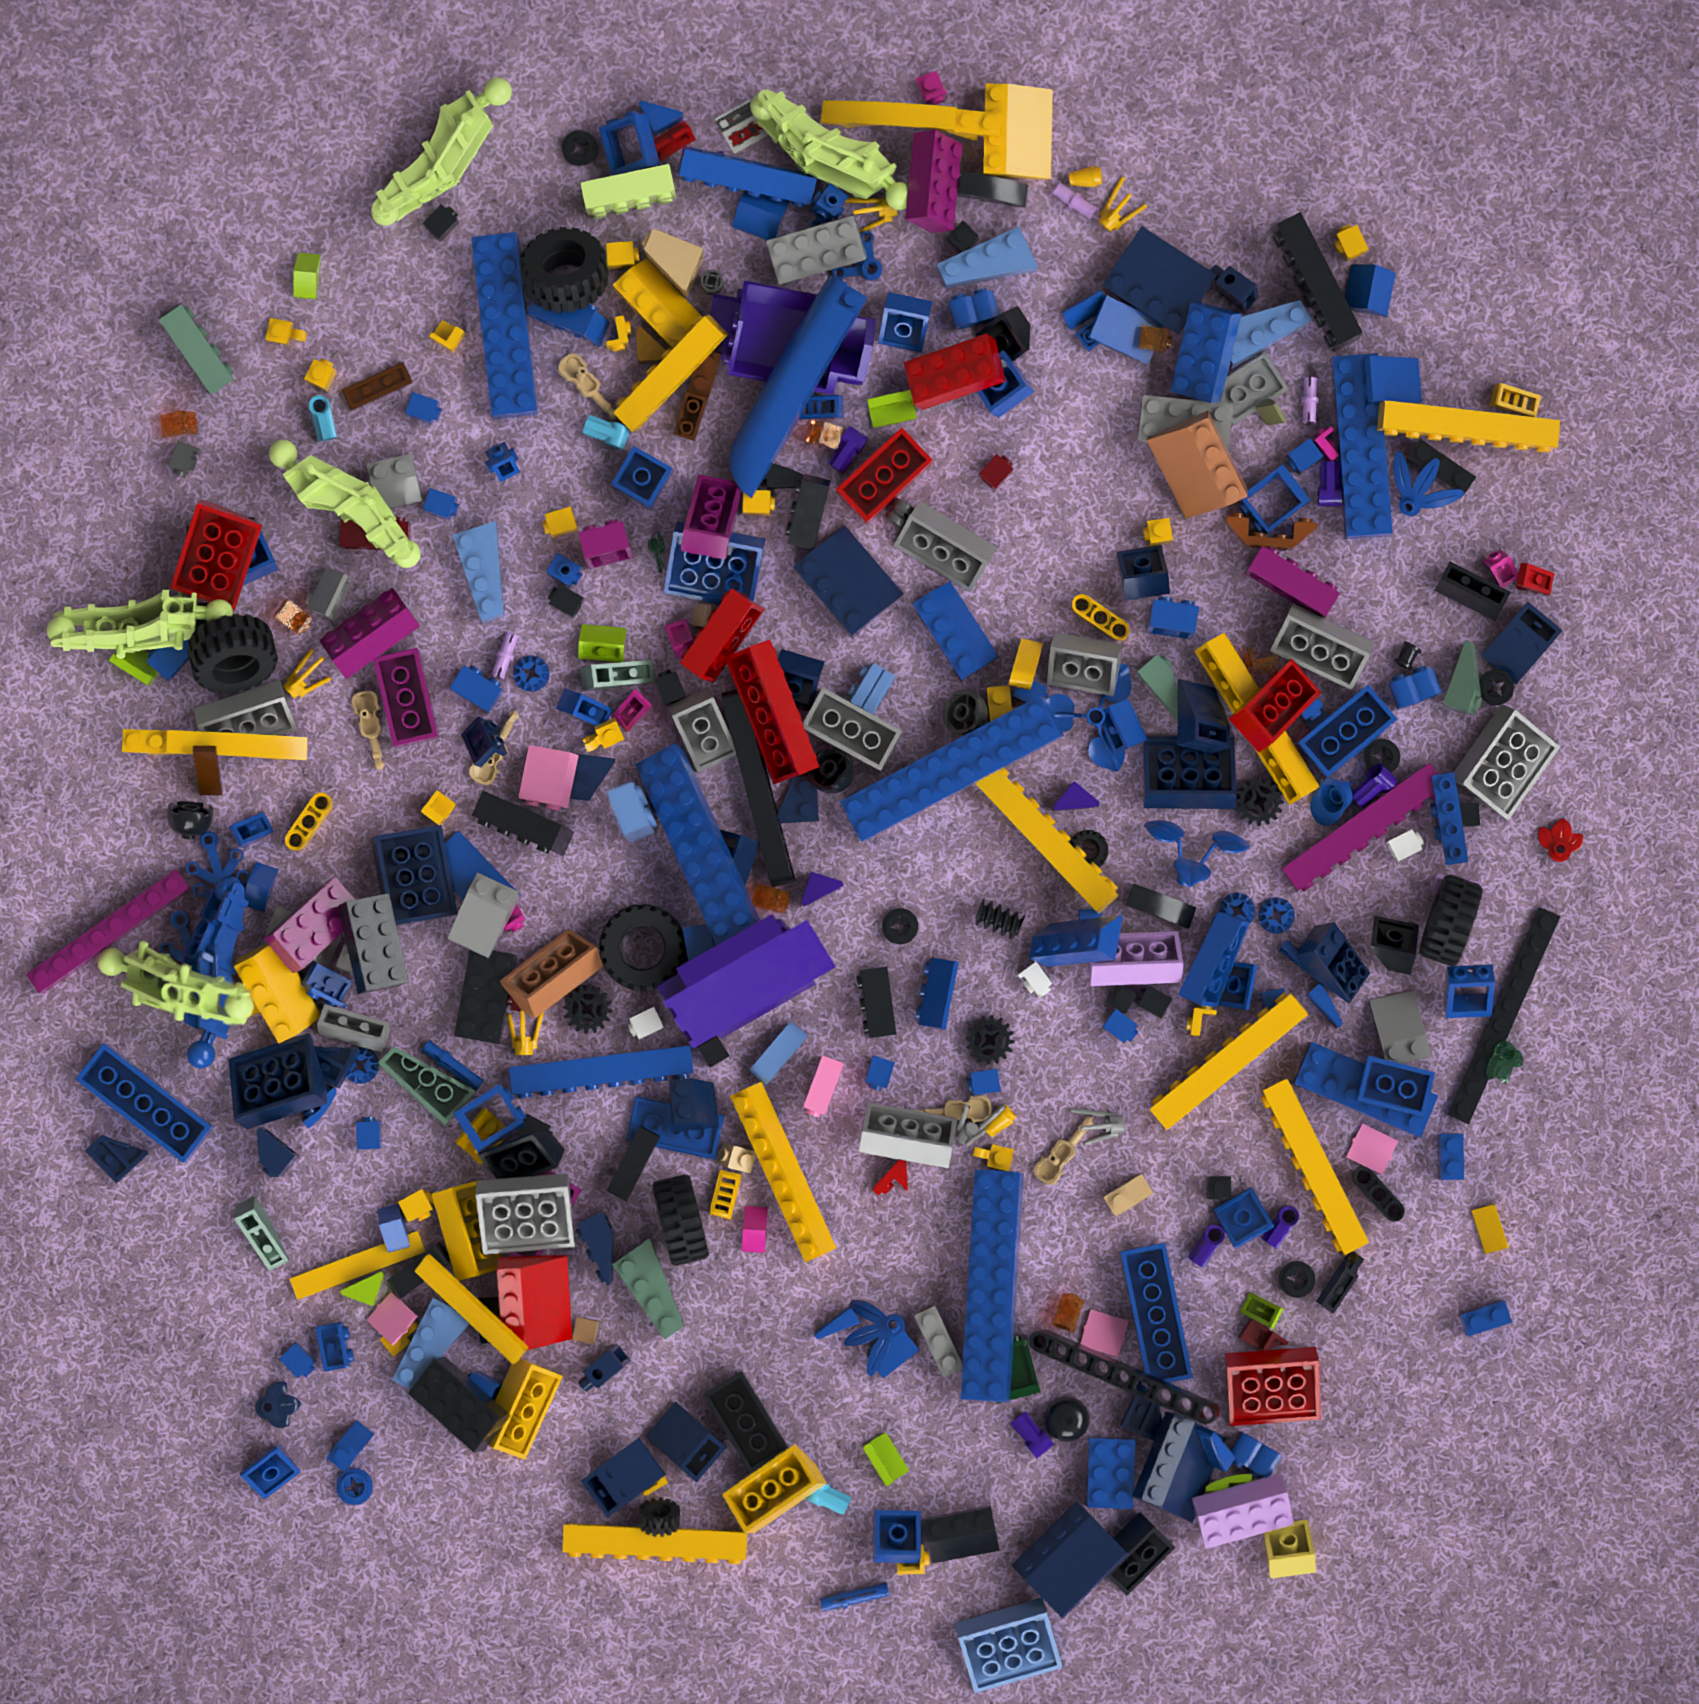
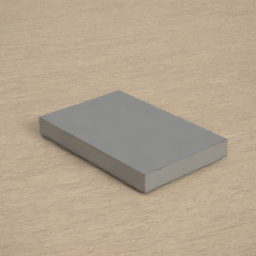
[1217,352,1289,426]

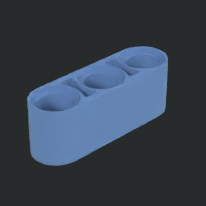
[749,1021,809,1086]

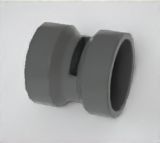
[701,270,724,295]
[884,498,914,529]

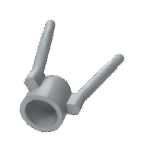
[956,1104,1005,1147]
[1069,1108,1125,1145]

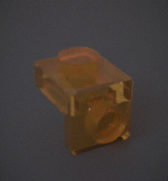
[1138,325,1172,354]
[160,411,198,438]
[806,421,843,449]
[273,598,313,635]
[1243,647,1280,673]
[752,883,790,914]
[1052,1293,1085,1333]

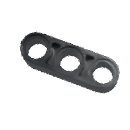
[1352,1167,1405,1222]
[387,1242,451,1299]

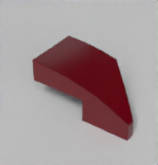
[1238,1318,1289,1351]

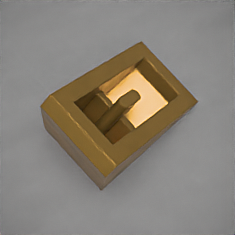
[636,326,666,364]

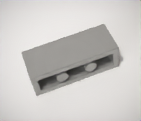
[317,1004,391,1053]
[914,1305,963,1378]

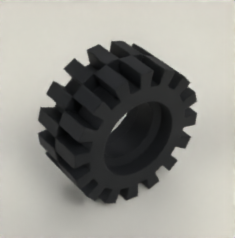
[1069,830,1109,867]
[639,1498,680,1537]

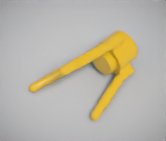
[1097,177,1147,232]
[844,197,898,233]
[283,649,331,698]
[507,1010,544,1055]

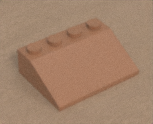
[1146,410,1248,519]

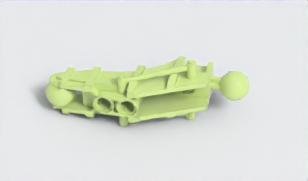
[371,77,512,226]
[750,90,908,210]
[269,440,421,568]
[46,590,234,659]
[97,941,254,1025]

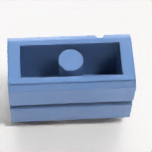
[847,662,895,715]

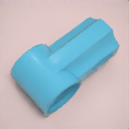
[309,395,338,442]
[582,415,630,450]
[805,1483,852,1515]

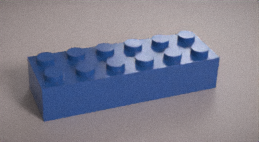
[1292,1042,1439,1138]
[75,1043,215,1163]
[1119,1242,1193,1387]

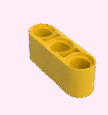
[1071,594,1129,642]
[1008,637,1043,691]
[285,793,333,851]

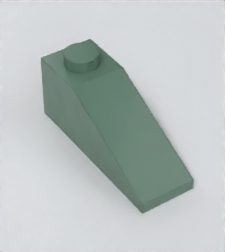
[1443,640,1481,716]
[1136,654,1178,721]
[580,660,655,691]
[234,1196,289,1271]

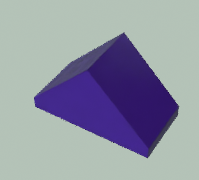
[1053,781,1099,811]
[801,872,844,907]

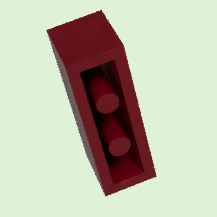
[340,517,411,550]

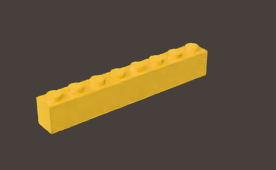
[1377,400,1560,453]
[1194,633,1320,805]
[975,768,1119,914]
[1150,992,1309,1130]
[1260,1079,1369,1255]
[730,1082,836,1263]
[562,1523,747,1564]

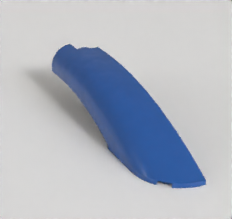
[730,276,867,498]

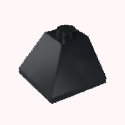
[975,306,1030,362]
[1370,916,1419,975]

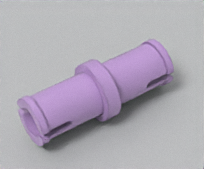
[1052,182,1097,220]
[1301,377,1319,424]
[490,632,519,680]

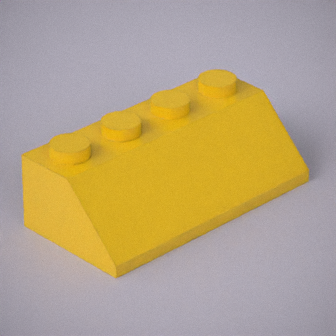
[613,258,701,350]
[233,944,321,1043]
[431,1180,502,1281]
[489,1358,563,1459]
[722,1444,827,1533]

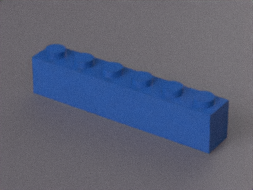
[677,145,817,207]

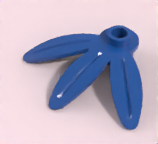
[1393,451,1464,516]
[844,1300,905,1376]

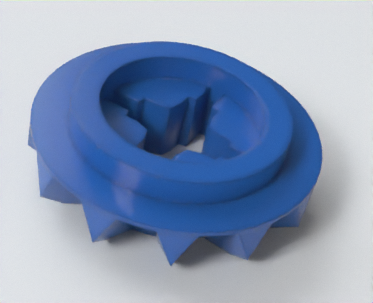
[513,655,549,692]
[1219,893,1256,923]
[1258,897,1295,934]
[346,1047,379,1084]
[336,1468,373,1505]

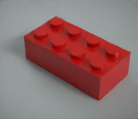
[903,333,1006,410]
[836,427,933,525]
[680,588,765,683]
[1229,659,1321,753]

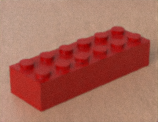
[725,639,819,784]

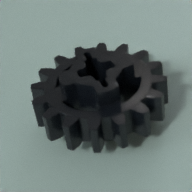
[1235,777,1284,827]
[563,985,613,1034]
[965,1015,1015,1065]

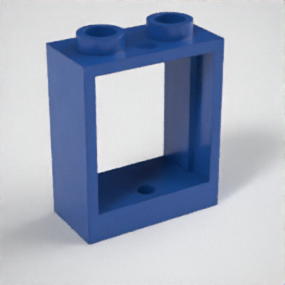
[598,111,660,176]
[1238,464,1310,535]
[1444,964,1495,1018]
[453,1084,526,1153]

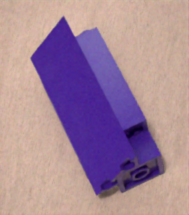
[710,281,876,395]
[657,914,836,1049]

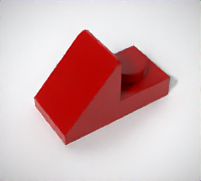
[1516,563,1555,595]
[872,1159,908,1196]

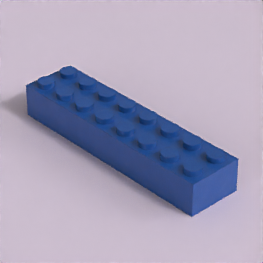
[471,232,538,419]
[1331,353,1393,540]

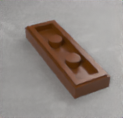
[342,362,413,411]
[193,746,223,795]

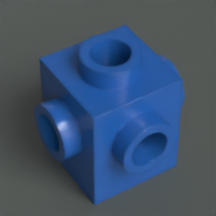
[810,183,848,222]
[485,442,520,482]

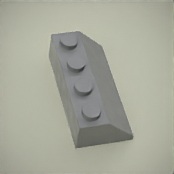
[894,501,998,592]
[194,680,297,756]

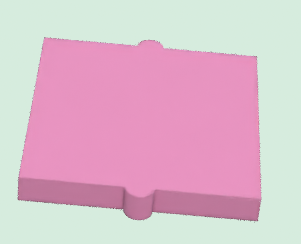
[1346,1123,1398,1174]
[367,1292,418,1345]
[1080,1309,1129,1357]

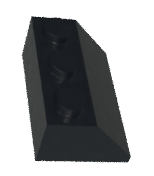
[478,1132,565,1179]
[923,1505,999,1564]
[1106,1512,1176,1596]

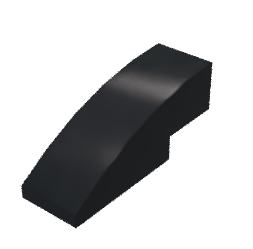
[959,171,1028,208]
[763,464,804,490]
[1125,884,1197,929]
[607,1126,660,1202]

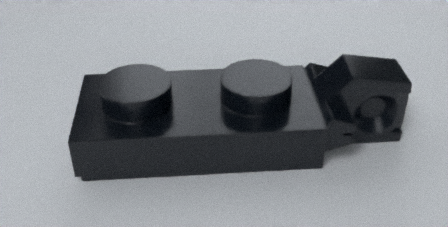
[1316,1251,1364,1313]

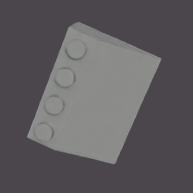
[1453,704,1560,820]
[476,1174,575,1255]

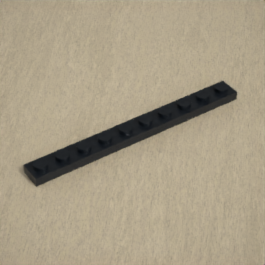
[1447,907,1561,1124]

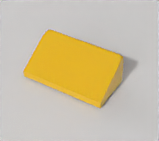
[1471,1204,1509,1254]

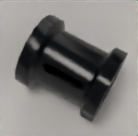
[1394,641,1422,671]

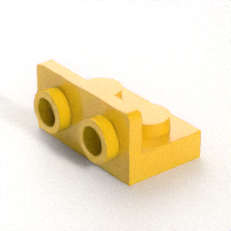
[455,1108,506,1165]

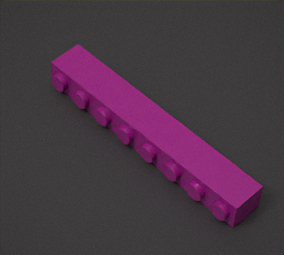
[1280,763,1438,892]
[26,869,192,994]

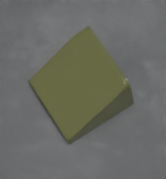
[1256,398,1286,425]

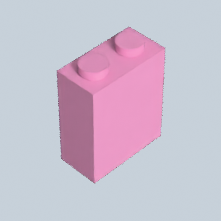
[518,745,579,811]
[803,1055,844,1118]

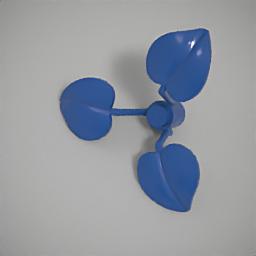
[1046,664,1132,772]
[1144,820,1250,888]

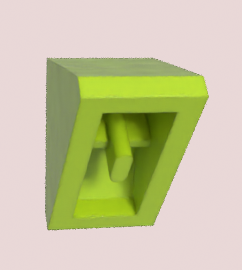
[293,252,321,300]
[340,1271,385,1306]
[1239,1292,1283,1329]

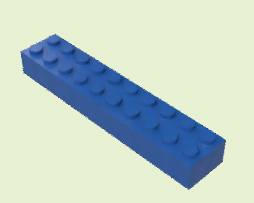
[840,695,1065,842]
[635,744,760,946]
[961,1170,1024,1403]

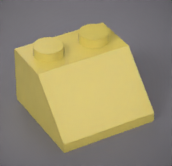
[1263,1519,1316,1578]

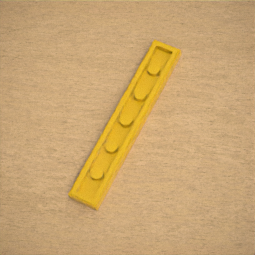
[290,1230,426,1300]
[414,1254,529,1365]

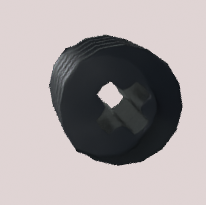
[975,898,1026,940]

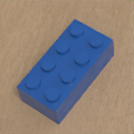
[1170,302,1242,403]
[1297,685,1397,779]

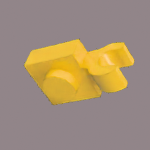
[265,318,307,345]
[582,717,625,752]
[972,1144,1014,1171]
[379,1320,419,1357]

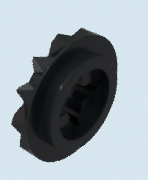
[562,130,598,167]
[1480,669,1515,706]
[1364,739,1400,772]
[882,908,918,945]
[1279,1261,1315,1298]

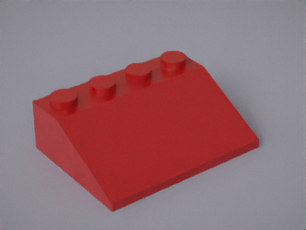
[170,499,263,611]
[497,1255,572,1351]
[1225,1347,1321,1426]

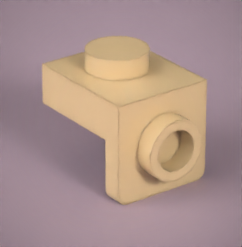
[718,1143,756,1174]

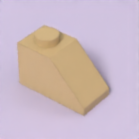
[1103,1174,1153,1217]

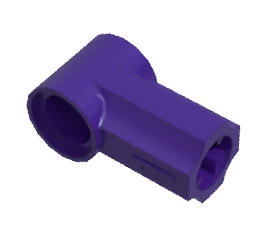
[827,426,869,474]
[1318,461,1342,507]
[1352,763,1397,808]
[1261,1205,1299,1249]
[1187,1224,1225,1268]
[1011,1411,1055,1459]

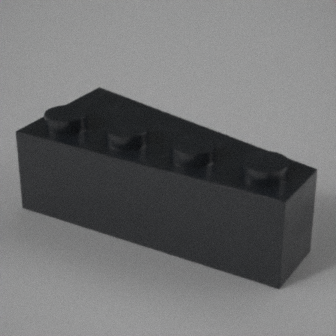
[472,791,574,856]

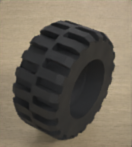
[520,227,609,313]
[187,614,278,694]
[1419,875,1483,966]
[599,904,686,991]
[652,1174,709,1266]

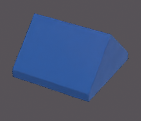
[732,190,790,240]
[1345,264,1396,317]
[1218,962,1257,1011]
[239,1444,301,1500]

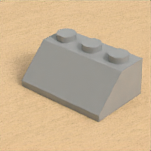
[1047,632,1123,696]

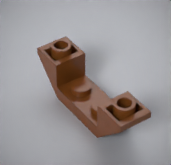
[1225,513,1317,551]

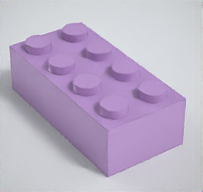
[1087,931,1183,986]
[1192,1474,1294,1549]

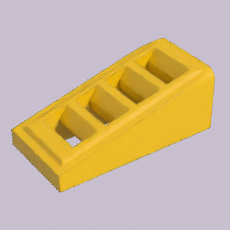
[1489,383,1541,417]
[709,1170,742,1219]

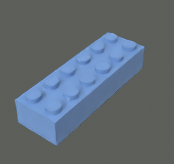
[607,782,658,843]

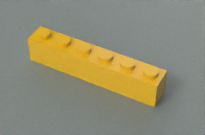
[613,315,729,432]

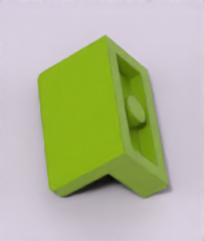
[867,390,917,428]
[578,624,627,662]
[109,650,158,686]
[863,1432,909,1487]

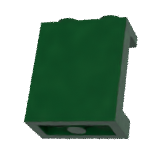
[996,1335,1041,1404]

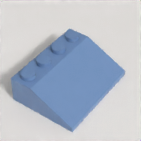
[954,1598,1063,1693]

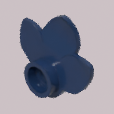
[255,1382,301,1428]

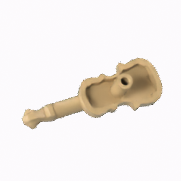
[557,353,618,420]
[351,690,385,770]
[469,710,519,785]
[914,1095,992,1124]
[1034,1117,1094,1185]

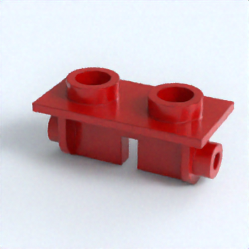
[654,120,697,162]

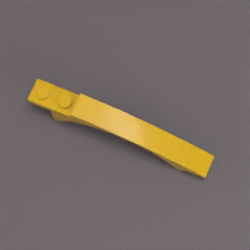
[820,101,1002,141]
[122,729,308,761]

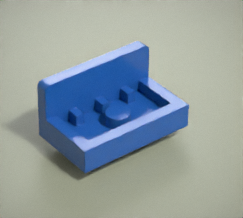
[301,961,353,1009]
[315,1322,354,1372]

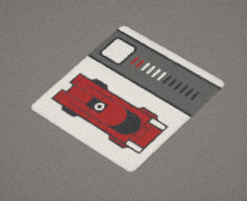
[715,100,769,153]

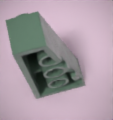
[159,303,234,395]
[378,1046,476,1127]
[612,1238,685,1339]

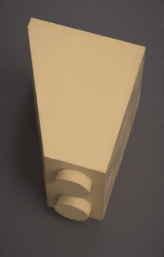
[642,229,705,297]

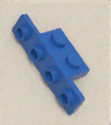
[1430,772,1468,865]

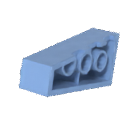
[936,226,1038,289]
[1230,300,1312,368]
[453,521,505,623]
[392,1297,470,1390]

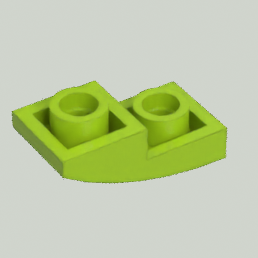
[1206,1474,1252,1494]

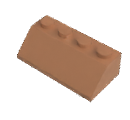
[500,929,603,1018]

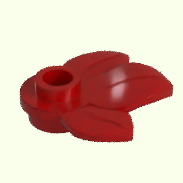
[1538,818,1583,862]

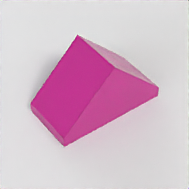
[612,689,653,732]
[742,1206,768,1253]

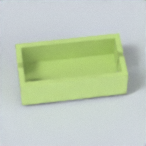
[581,164,676,219]

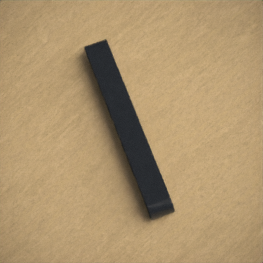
[721,689,795,888]
[1029,1329,1220,1425]

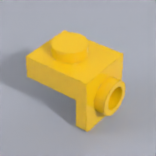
[606,315,632,352]
[1186,1004,1217,1036]
[897,1544,929,1575]

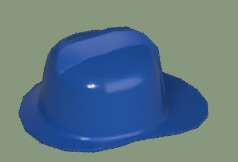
[1310,777,1353,826]

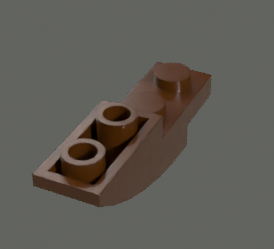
[673,350,722,441]

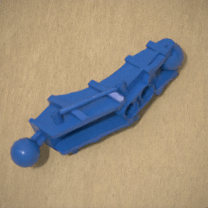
[182,876,249,1069]

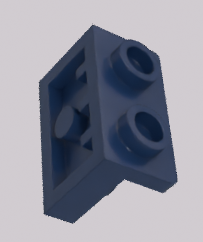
[461,716,507,768]

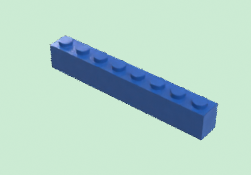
[509,1045,694,1099]

